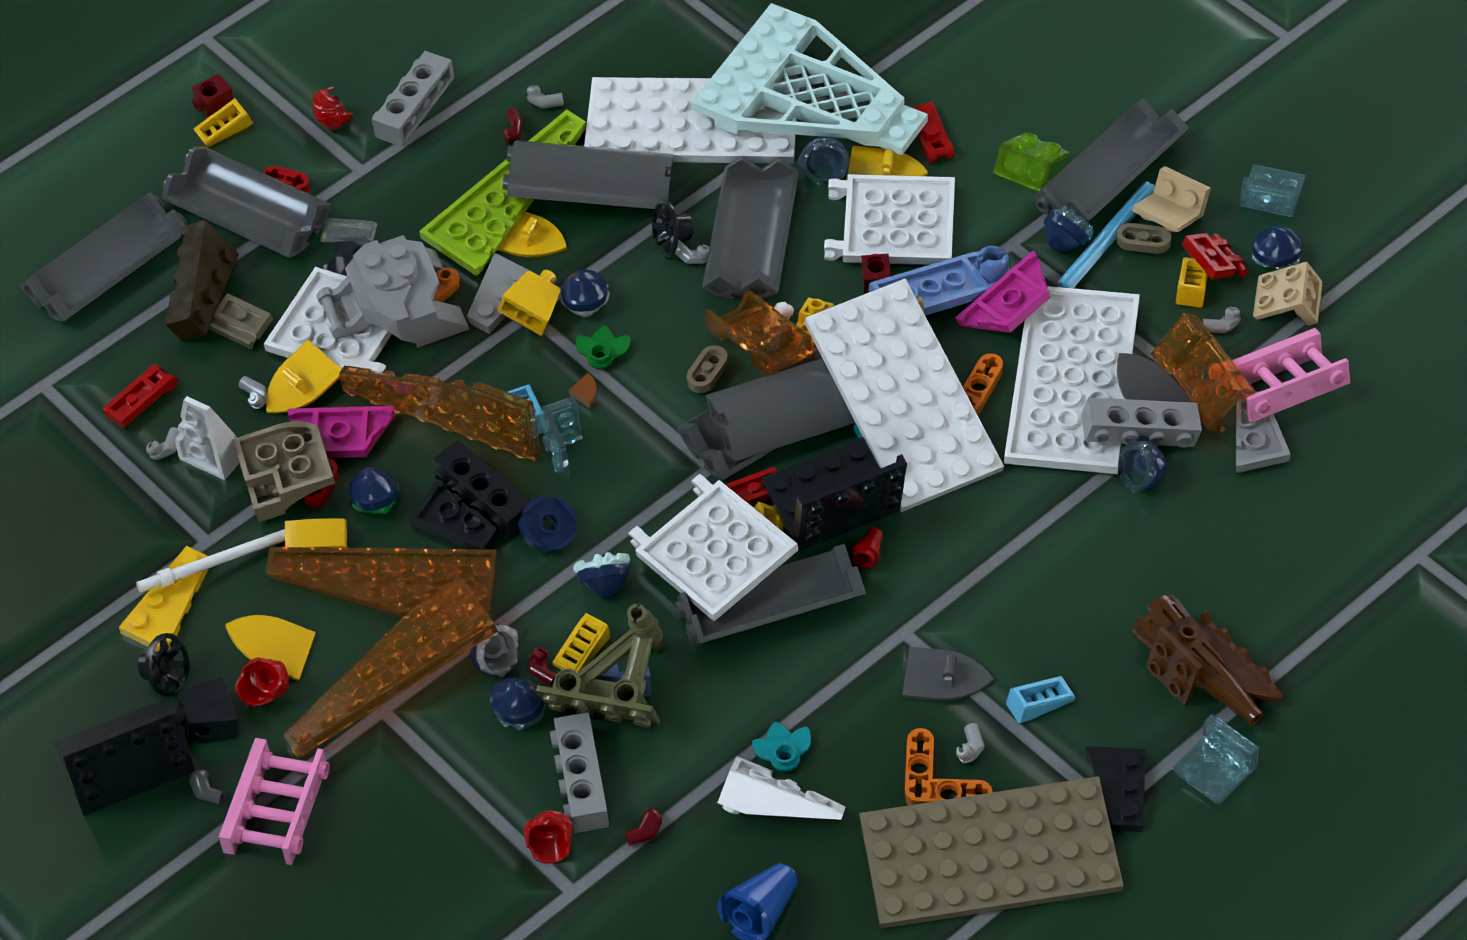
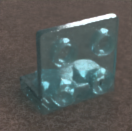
[1240,164,1305,217]
[540,396,582,481]
[1173,714,1259,804]

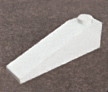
[175,396,240,480]
[717,756,846,820]

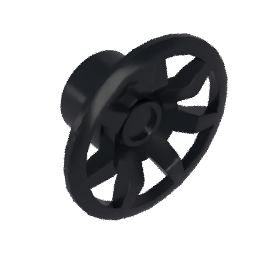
[652,200,693,259]
[138,633,190,697]

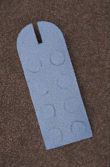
[869,246,1010,316]

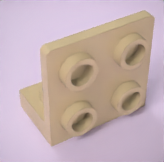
[1132,166,1211,232]
[1253,262,1323,326]

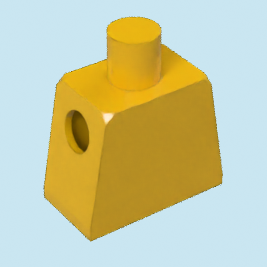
[497,270,561,336]

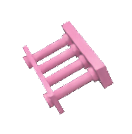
[1216,328,1350,422]
[219,738,329,865]

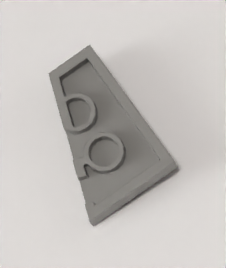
[467,253,536,334]
[1236,390,1291,473]

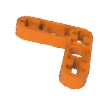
[963,353,1003,416]
[905,728,993,805]

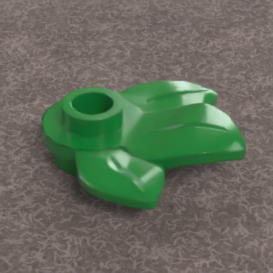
[576,325,631,369]

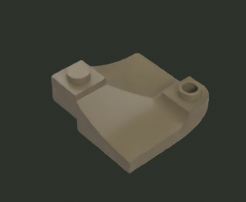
[233,421,335,522]

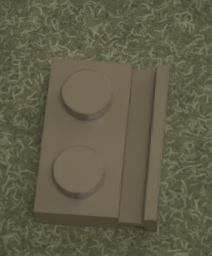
[209,293,273,350]

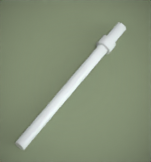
[136,529,285,593]

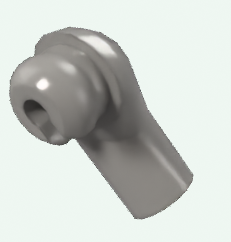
[527,85,564,109]
[239,376,267,409]
[146,427,180,460]
[956,723,984,763]

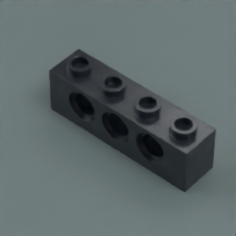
[432,440,531,539]

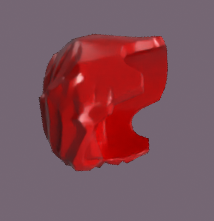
[312,87,353,131]
[235,657,289,707]
[523,810,573,864]

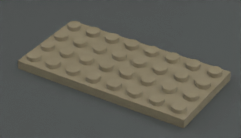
[859,776,1124,929]

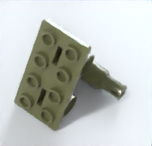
[536,604,663,728]

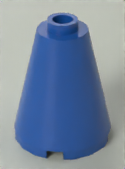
[717,863,798,940]

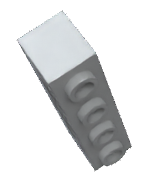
[372,51,454,147]
[1081,397,1202,448]
[550,712,609,833]

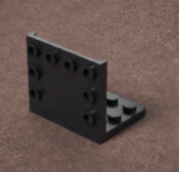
[761,437,907,553]
[54,699,195,816]

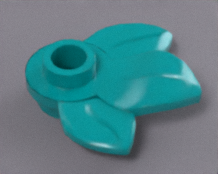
[752,721,811,772]

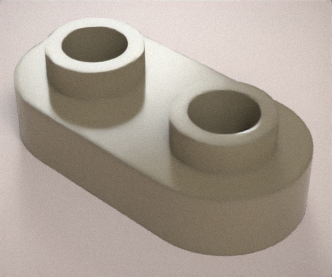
[1117,223,1171,254]
[687,345,728,393]

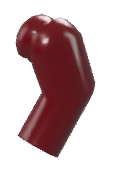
[503,108,523,143]
[529,647,557,688]
[625,808,662,846]

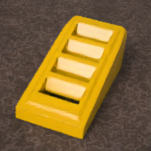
[193,98,254,147]
[1176,257,1208,308]
[552,613,610,673]

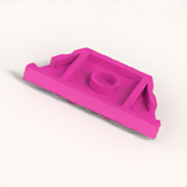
[955,251,1051,333]
[288,406,395,458]

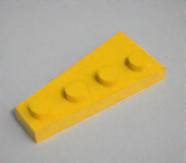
[119,546,209,651]

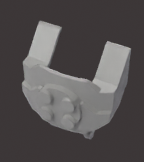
[317,235,469,347]

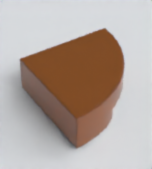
[569,373,597,409]

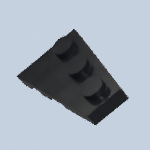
[409,479,498,555]
[1085,746,1146,832]

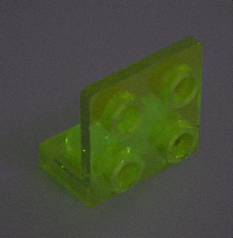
[993,133,1069,191]

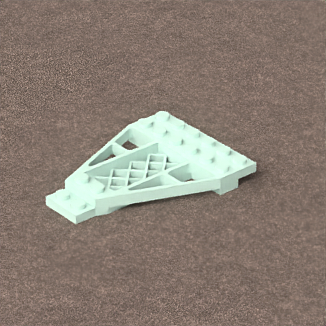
[691,3,928,155]

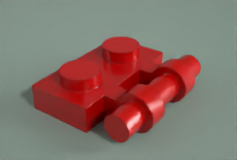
[1182,233,1248,279]

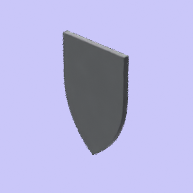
[1116,353,1193,403]
[902,647,994,701]

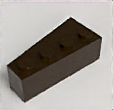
[165,220,239,342]

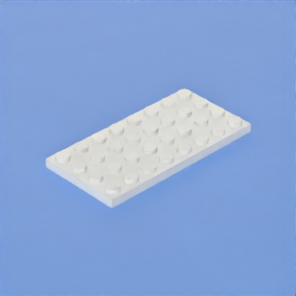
[584,77,800,164]
[804,278,1004,512]
[1004,286,1140,474]

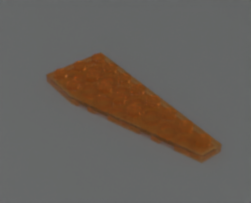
[339,365,541,462]
[266,547,497,626]
[283,577,498,758]

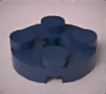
[518,496,577,554]

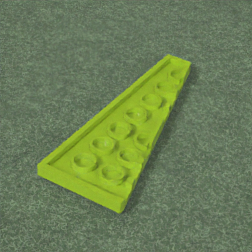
[419,109,586,276]

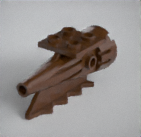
[1132,594,1283,726]

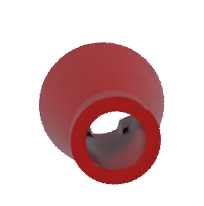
[851,527,883,569]

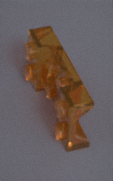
[704,290,813,376]
[1151,313,1256,433]

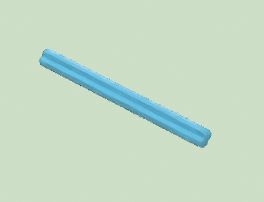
[1058,181,1155,288]

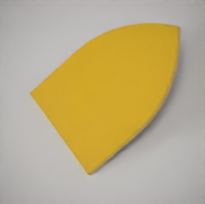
[846,146,928,180]
[498,212,567,257]
[266,340,345,414]
[225,615,316,681]

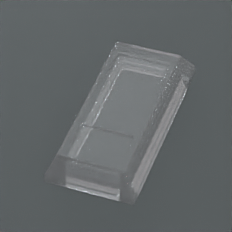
[320,218,377,245]

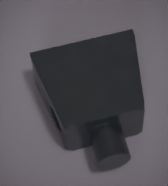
[164,676,238,741]

